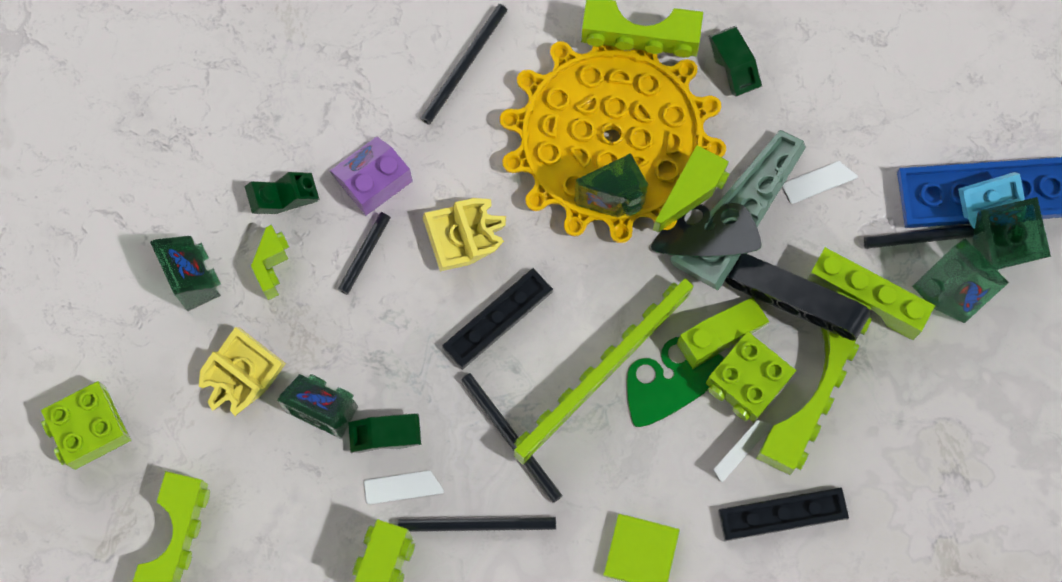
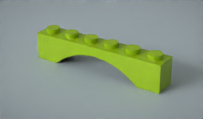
[756,291,872,475]

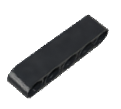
[725,253,871,341]

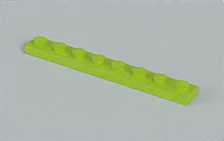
[514,278,694,465]

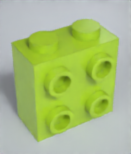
[706,331,797,423]
[41,381,132,470]
[352,519,415,582]

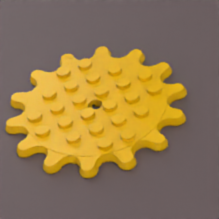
[500,41,726,243]

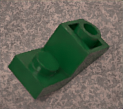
[709,26,762,97]
[244,172,320,214]
[348,413,422,453]

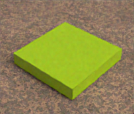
[603,514,680,582]

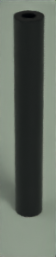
[338,212,391,295]

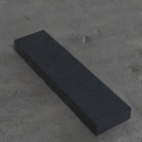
[442,268,553,370]
[718,487,849,542]

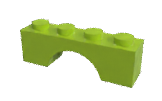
[581,0,703,58]
[807,247,935,340]
[132,471,210,582]

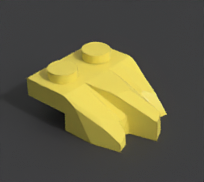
[422,198,506,272]
[199,327,286,416]

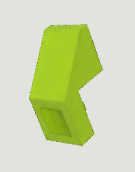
[251,224,290,300]

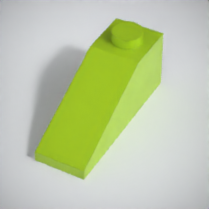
[653,145,730,232]
[677,297,770,369]

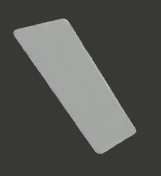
[783,161,858,204]
[714,420,772,482]
[364,470,444,505]

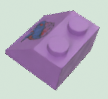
[330,137,413,216]

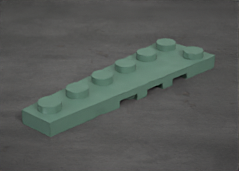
[670,130,806,291]

